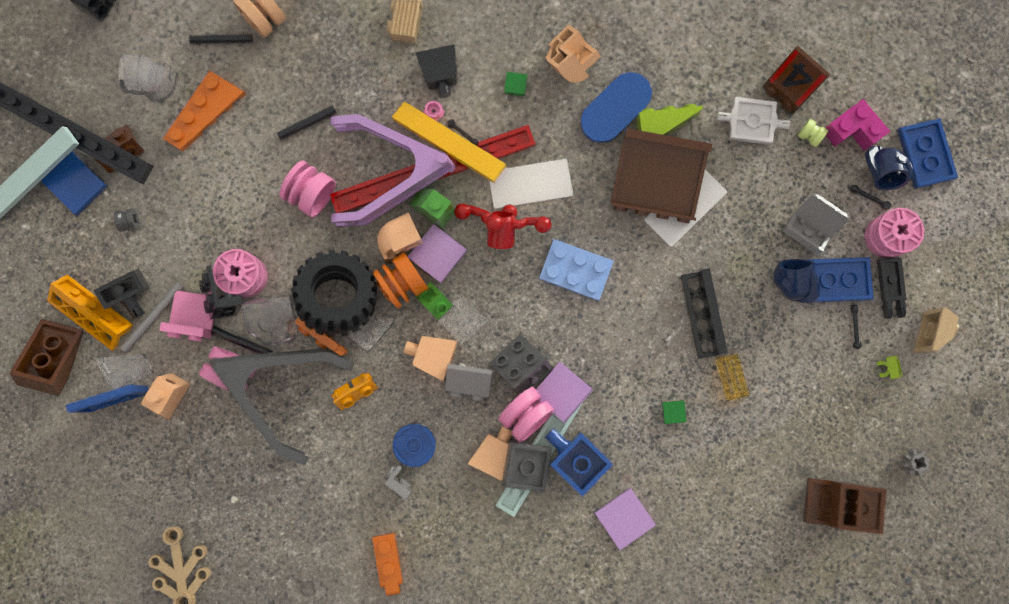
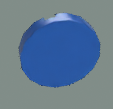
[393,424,436,467]

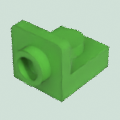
[415,282,453,319]

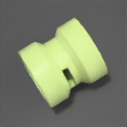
[798,118,828,148]

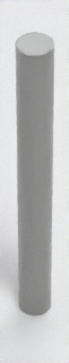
[120,282,184,353]

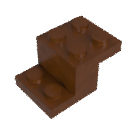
[803,478,887,535]

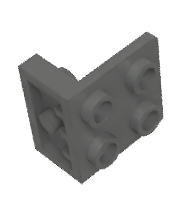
[490,335,553,395]

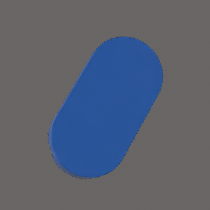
[581,72,652,143]

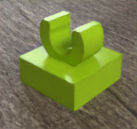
[877,355,903,379]

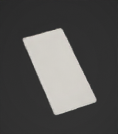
[489,159,573,209]
[644,170,727,246]

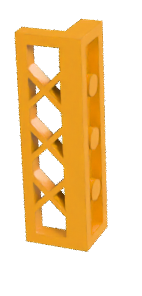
[47,274,133,351]

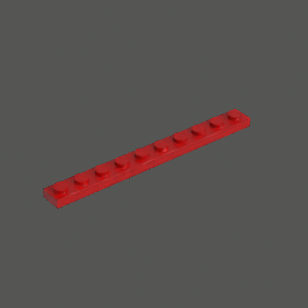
[329,125,536,213]

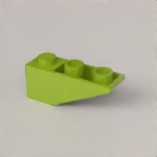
[636,104,703,136]

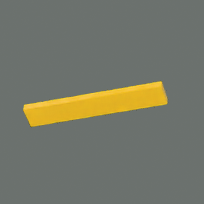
[392,101,506,183]

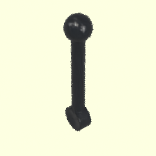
[447,119,479,146]
[850,185,892,210]
[851,304,862,349]

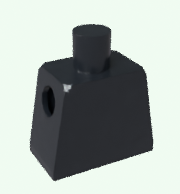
[415,44,457,98]

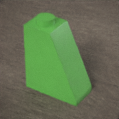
[408,188,454,230]

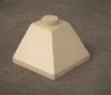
[913,307,959,354]

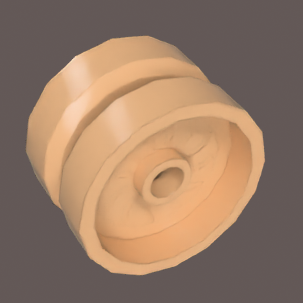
[232,0,287,38]

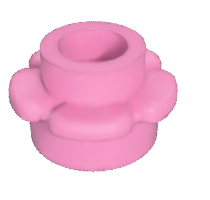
[423,101,444,121]

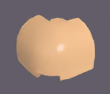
[545,25,601,83]
[377,212,423,264]

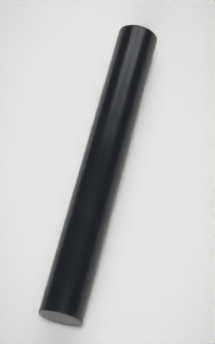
[189,34,253,44]
[277,105,337,140]
[211,326,274,354]

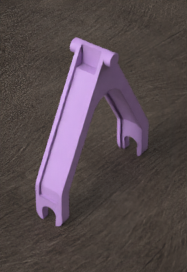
[331,114,455,227]

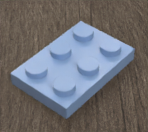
[539,239,614,301]

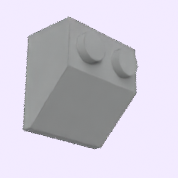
[445,364,493,401]

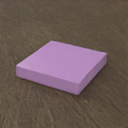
[407,224,467,283]
[536,362,593,423]
[594,488,656,550]

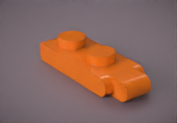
[294,317,348,356]
[372,532,403,596]

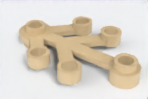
[149,526,211,604]

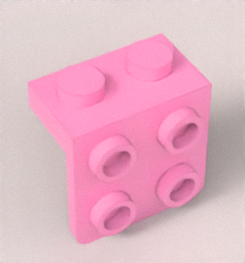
[159,291,214,342]

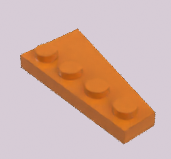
[163,70,246,152]

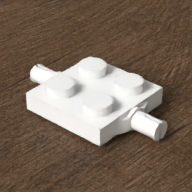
[717,97,790,145]

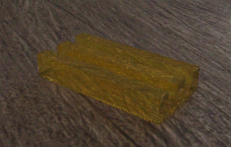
[715,353,749,401]

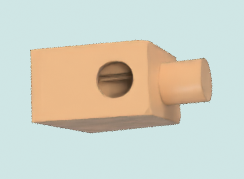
[404,336,458,381]
[141,373,190,419]
[468,426,512,481]

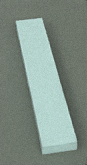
[0,126,79,219]
[495,404,582,517]

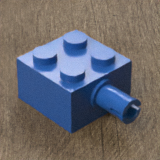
[544,428,613,497]

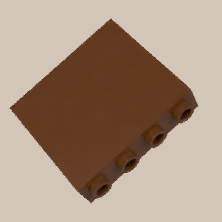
[610,128,713,223]

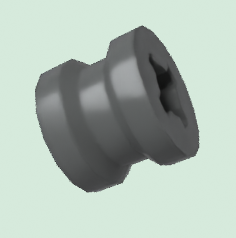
[114,208,140,232]

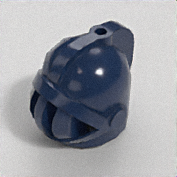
[865,146,913,190]
[773,259,820,303]

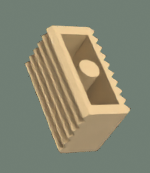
[387,0,423,44]

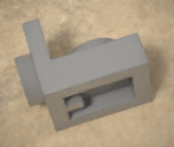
[385,465,413,500]

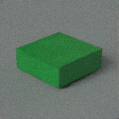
[504,72,527,97]
[661,400,687,424]

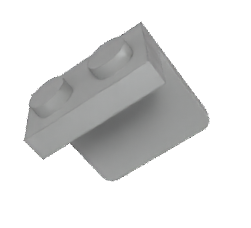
[783,193,849,256]

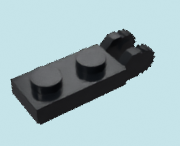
[877,257,907,319]

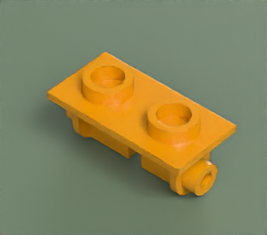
[331,372,378,410]

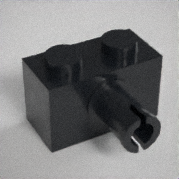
[93,268,149,320]

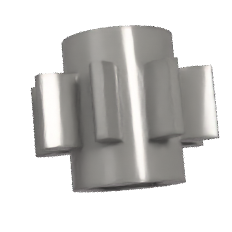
[900,449,931,477]

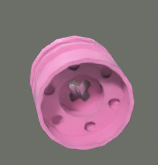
[279,161,336,218]
[864,208,925,258]
[213,249,268,298]

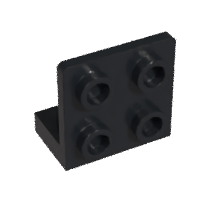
[199,266,242,320]

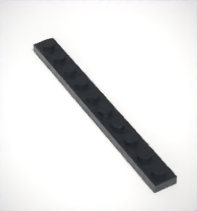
[0,82,154,185]

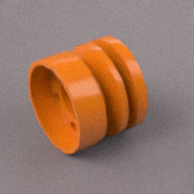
[373,251,429,309]

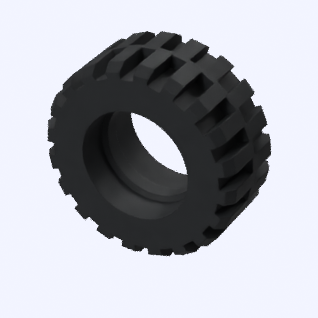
[292,250,377,337]

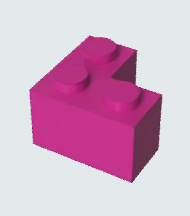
[825,99,891,151]

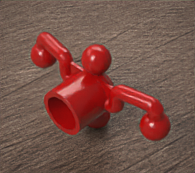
[454,203,552,249]

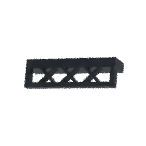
[681,268,728,359]

